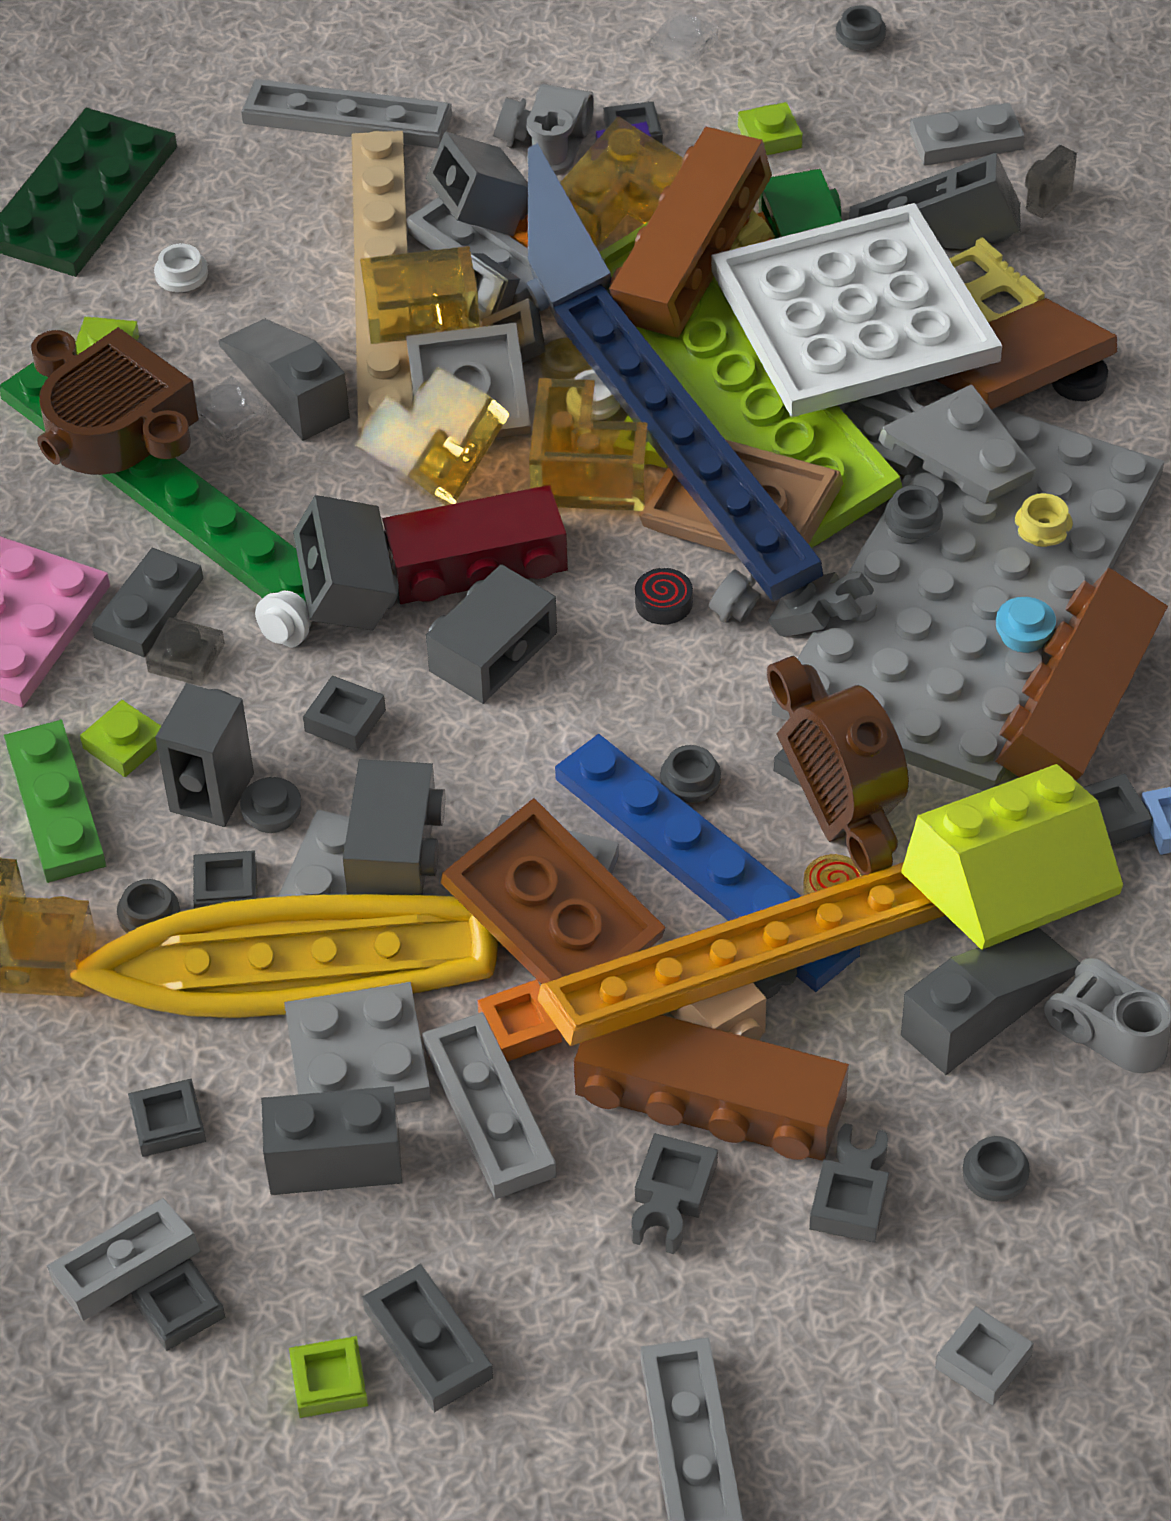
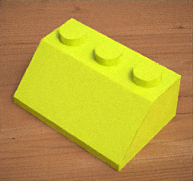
[901,764,1123,950]

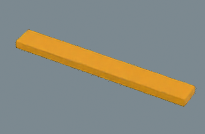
[537,862,945,1046]

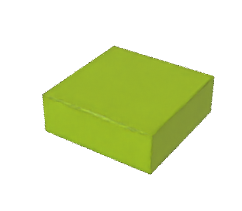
[289,1336,368,1418]

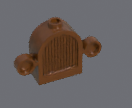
[31,327,199,475]
[767,656,909,876]

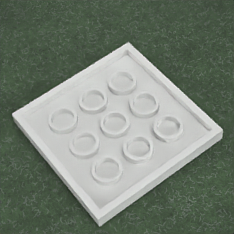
[712,203,1002,418]

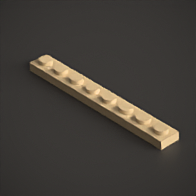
[351,131,415,442]

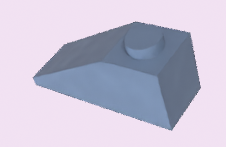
[526,143,612,322]

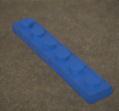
[555,734,861,992]

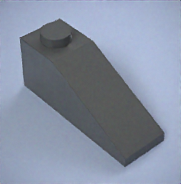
[849,152,1021,249]
[218,318,350,441]
[901,927,1081,1075]

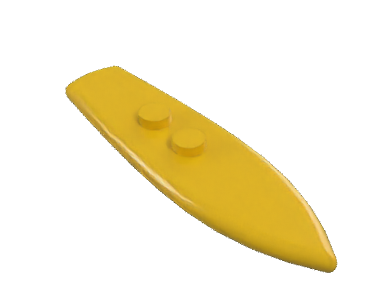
[70,894,498,1018]

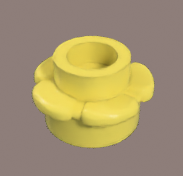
[1015,493,1073,547]

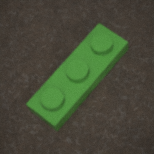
[4,719,107,883]

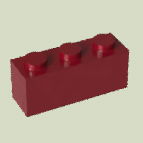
[382,485,568,605]

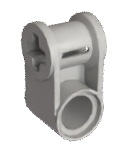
[527,84,594,175]
[1044,958,1171,1073]

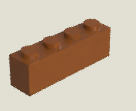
[609,126,772,338]
[995,567,1168,781]
[574,1015,849,1161]

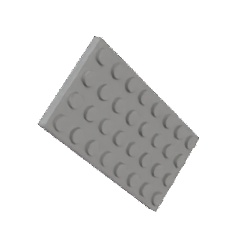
[771,407,1164,791]

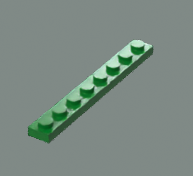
[0,362,306,602]

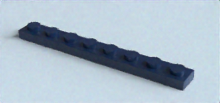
[554,284,824,602]

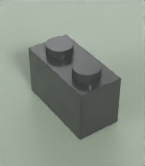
[426,131,528,236]
[293,495,399,631]
[426,564,557,704]
[155,683,254,827]
[343,759,446,895]
[261,1086,402,1195]

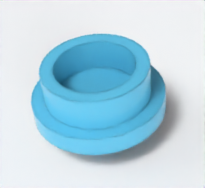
[996,597,1056,653]

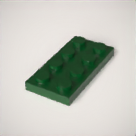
[0,107,177,277]

